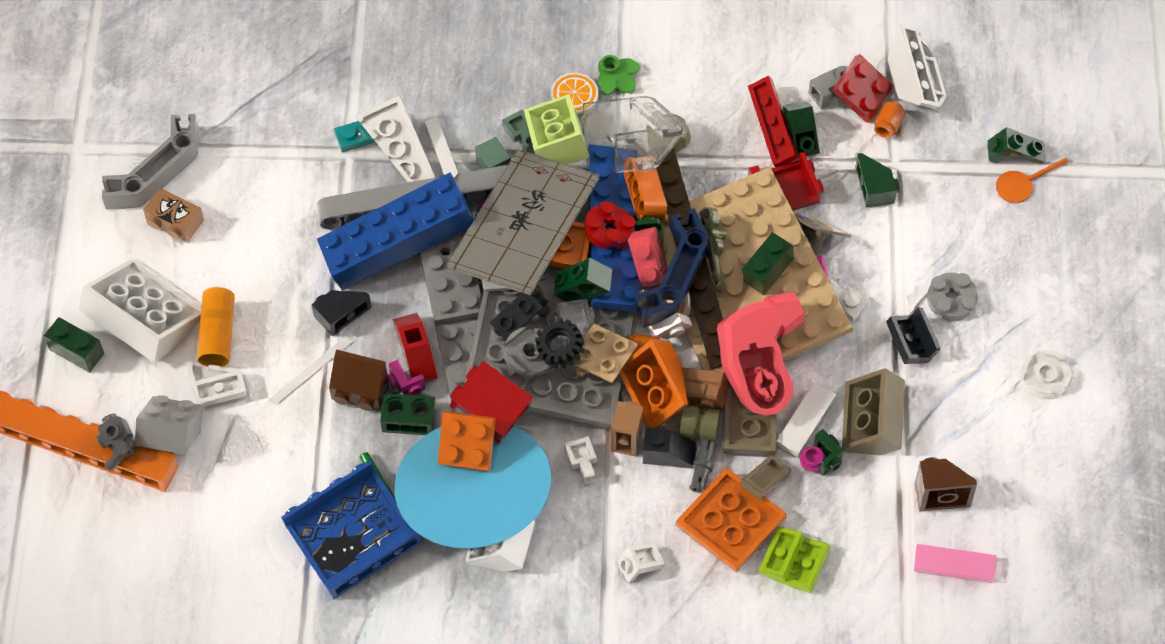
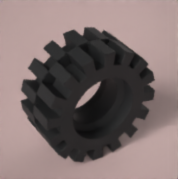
[535,318,585,369]

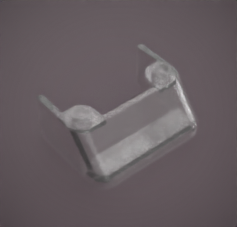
[582,96,683,173]

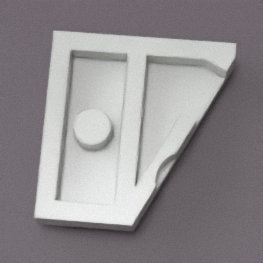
[186,362,248,408]

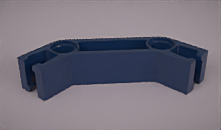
[633,208,708,328]

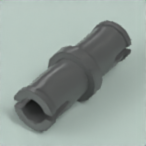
[689,439,717,493]

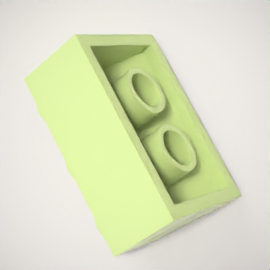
[524,94,590,165]

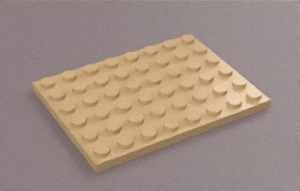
[660,167,853,372]

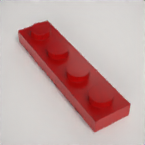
[748,75,799,167]

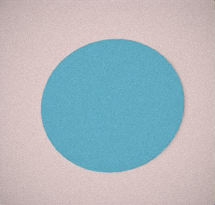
[394,426,551,548]

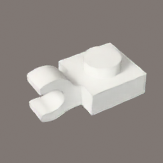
[829,279,869,322]
[564,436,597,486]

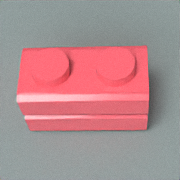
[628,227,668,287]

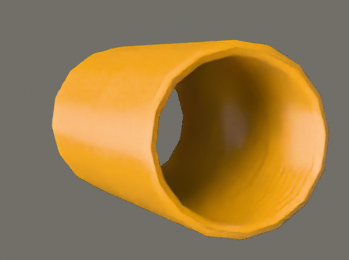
[197,287,235,367]

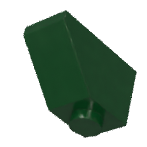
[855,153,900,208]

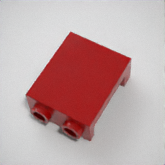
[748,152,824,211]
[450,361,533,444]

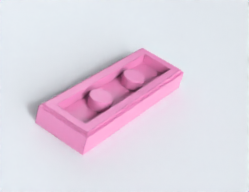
[913,544,996,583]

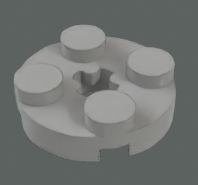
[927,272,978,321]
[503,327,555,380]

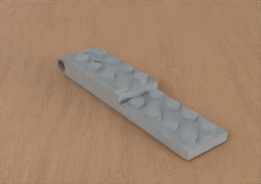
[419,230,482,414]

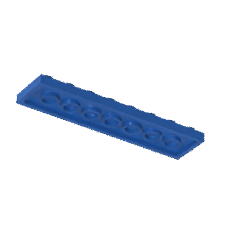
[587,144,642,312]

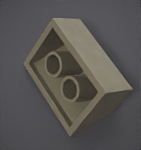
[842,368,905,455]

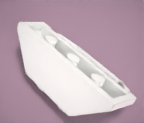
[888,23,947,110]

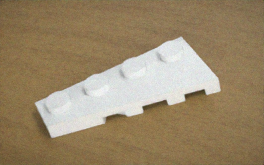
[355,96,436,182]

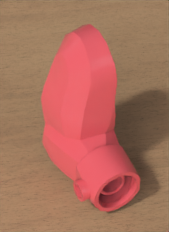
[717,292,805,416]

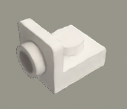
[618,542,665,582]

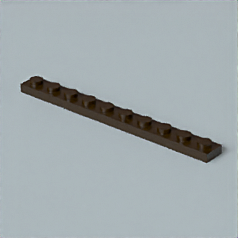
[649,145,723,369]

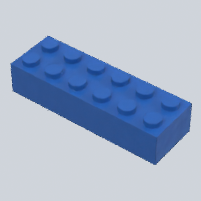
[317,172,475,291]

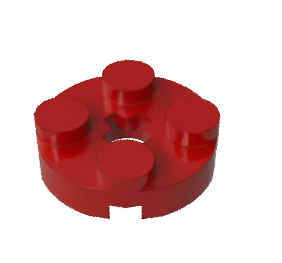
[584,201,635,250]

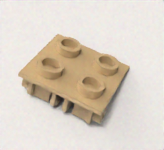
[573,324,638,383]

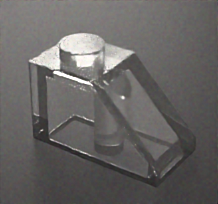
[554,299,595,350]

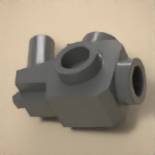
[96,413,136,471]

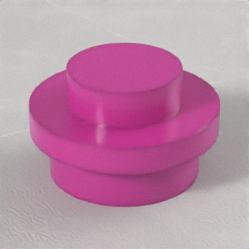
[800,446,826,472]

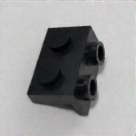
[886,308,940,364]

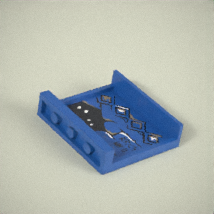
[281,461,423,599]

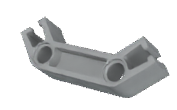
[102,114,198,209]

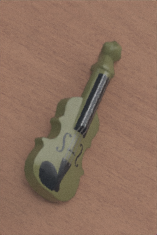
[698,207,727,292]

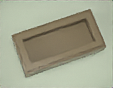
[740,455,792,500]

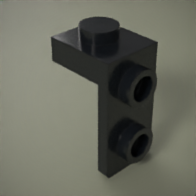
[490,291,551,341]

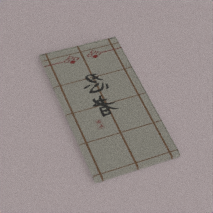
[446,149,599,295]

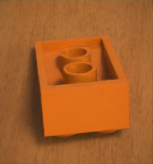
[619,339,688,428]

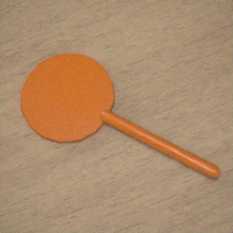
[996,158,1069,203]

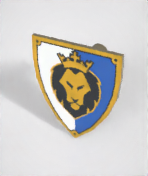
[795,213,851,256]

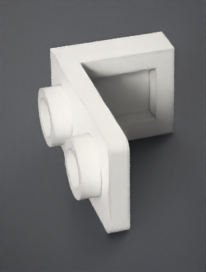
[639,289,692,340]

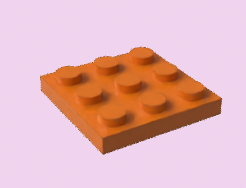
[676,467,787,573]

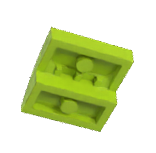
[759,526,830,593]

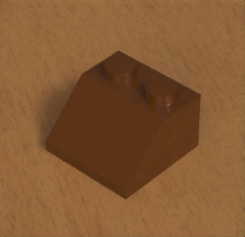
[329,349,389,411]
[914,457,977,512]

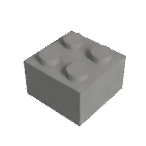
[135,395,202,455]

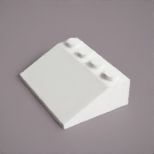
[78,258,202,363]

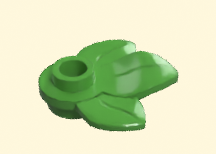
[597,55,641,95]

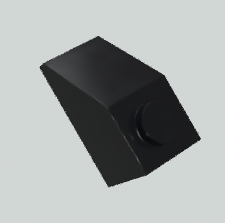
[311,290,372,337]
[643,427,697,469]

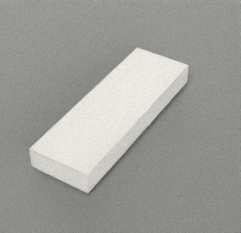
[776,383,836,457]

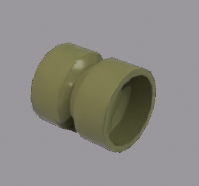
[680,405,720,442]

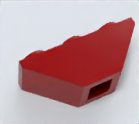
[393,313,438,382]

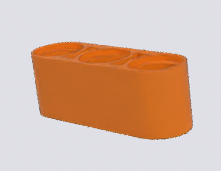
[623,157,667,220]

